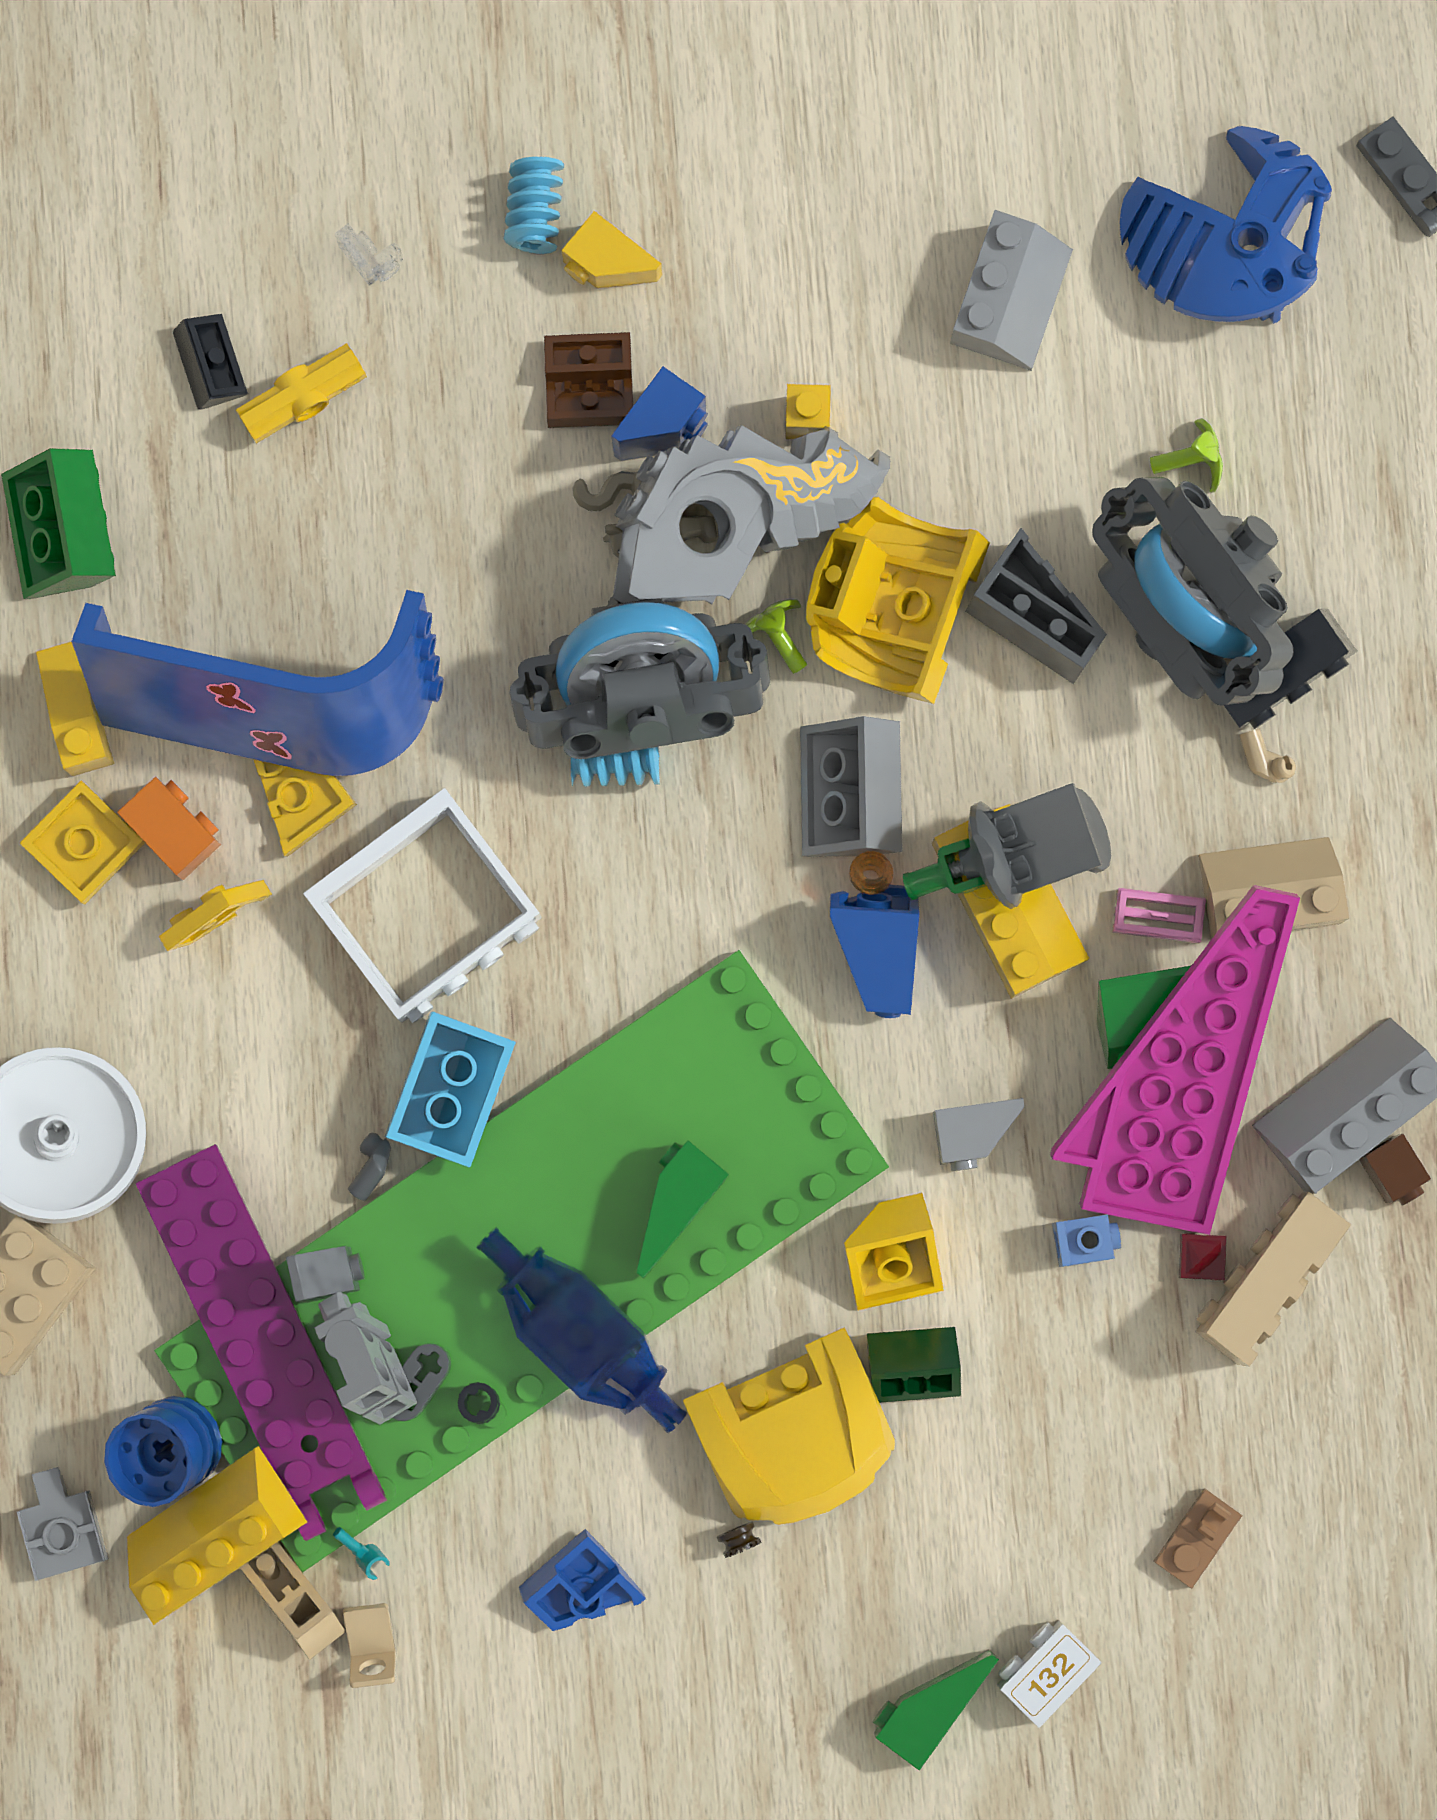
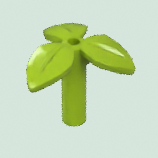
[1150,418,1223,493]
[745,599,807,674]

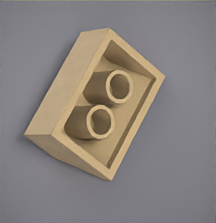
[1198,837,1350,939]

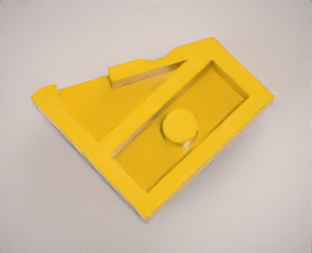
[158,880,272,951]

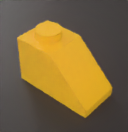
[562,211,662,288]

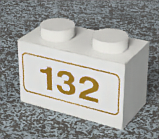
[997,1621,1102,1728]

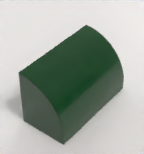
[867,1327,961,1403]

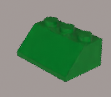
[1,448,116,599]
[1097,966,1191,1069]

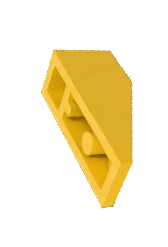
[36,642,114,776]

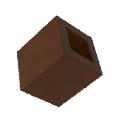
[1359,1133,1431,1206]

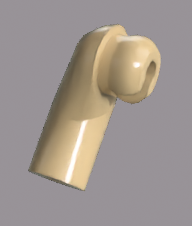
[1239,728,1296,783]

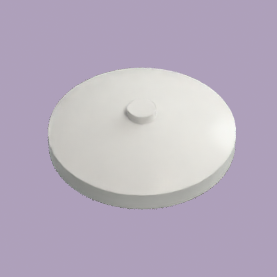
[0,1047,146,1224]

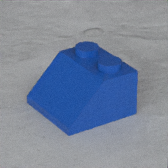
[611,366,708,461]

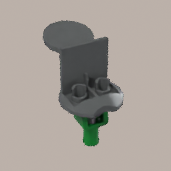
[903,783,1111,909]

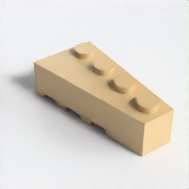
[1195,1192,1351,1367]

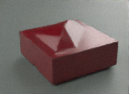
[1179,1234,1227,1280]

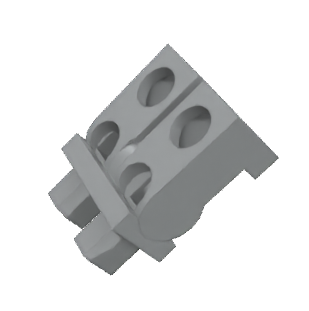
[315,1291,417,1425]

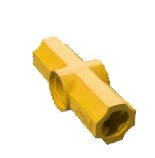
[236,343,367,444]

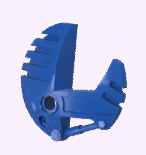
[1120,126,1332,324]

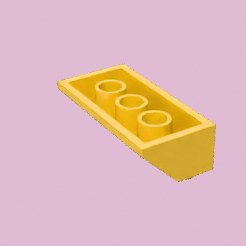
[932,804,1090,999]
[127,1446,307,1625]

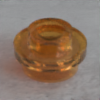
[849,851,893,895]

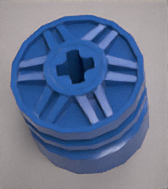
[104,1396,222,1507]

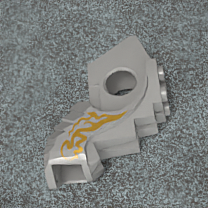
[613,425,890,604]

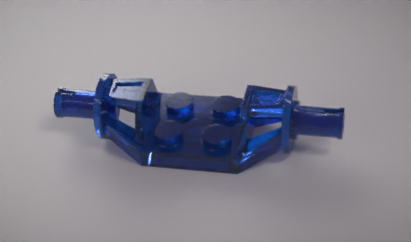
[476,1227,687,1433]

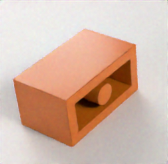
[117,776,221,880]

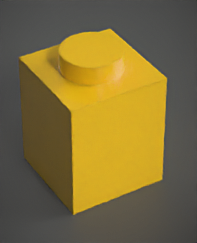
[785,384,831,439]

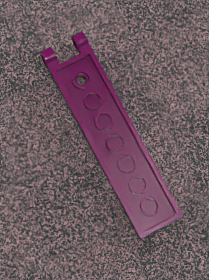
[135,1144,387,1541]

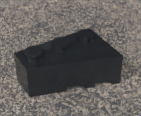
[1224,609,1358,729]

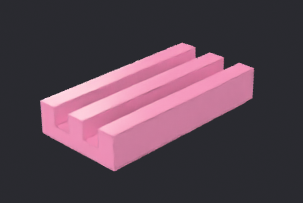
[1112,888,1206,943]

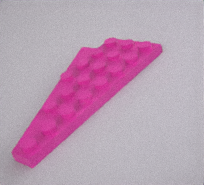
[1050,885,1300,1235]

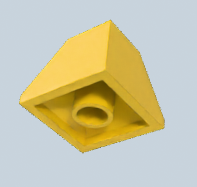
[844,1193,944,1311]

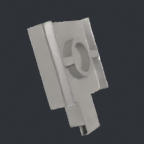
[17,1467,108,1581]

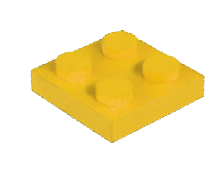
[20,780,145,905]

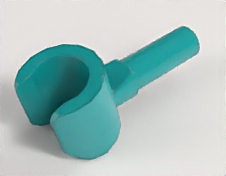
[333,1527,390,1580]

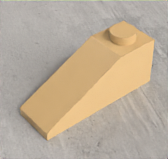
[240,1543,345,1660]

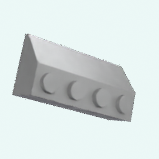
[1252,1018,1437,1194]

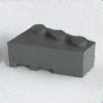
[965,528,1107,684]

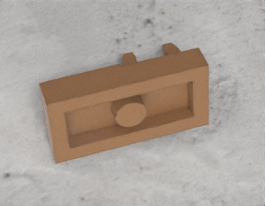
[1153,1489,1243,1589]

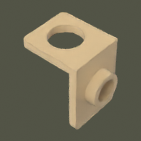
[343,1603,396,1688]

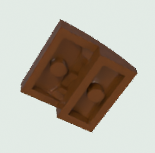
[544,332,633,428]

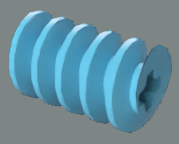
[503,157,564,254]
[571,747,660,787]

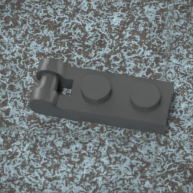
[1356,116,1437,237]

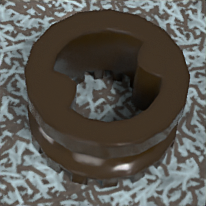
[717,1521,762,1558]

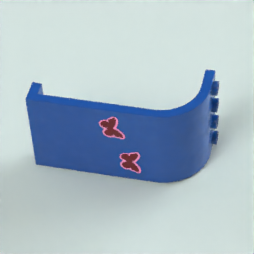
[71,590,444,776]

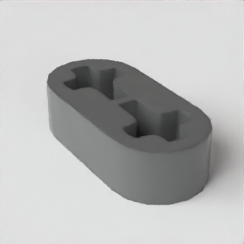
[392,1344,451,1421]

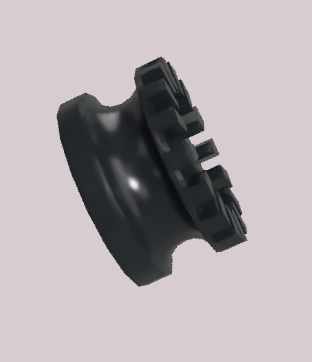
[458,1382,501,1424]

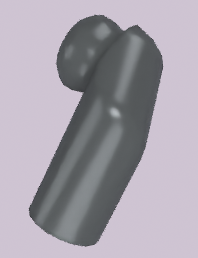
[348,1133,391,1201]

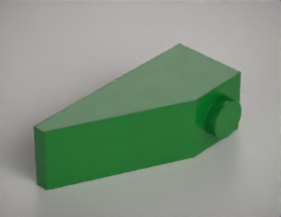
[636,1140,729,1278]
[873,1650,999,1771]

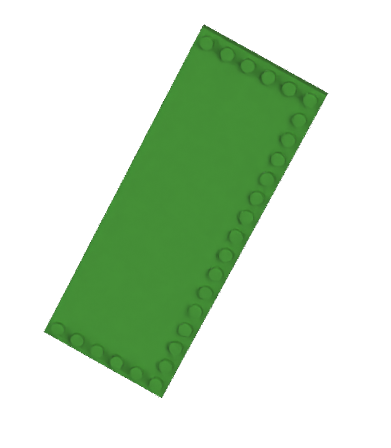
[154,950,889,1573]

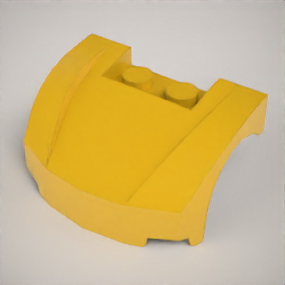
[806,497,990,704]
[683,1327,895,1525]

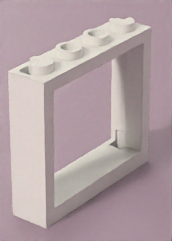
[303,788,542,1023]

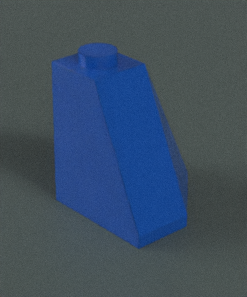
[830,883,919,1018]

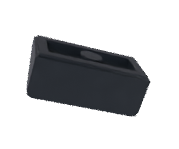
[173,314,248,409]

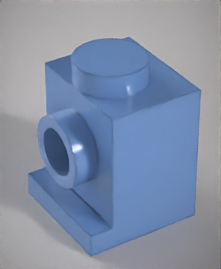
[1052,1215,1121,1267]

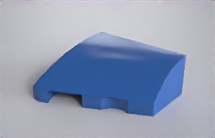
[519,1529,646,1631]

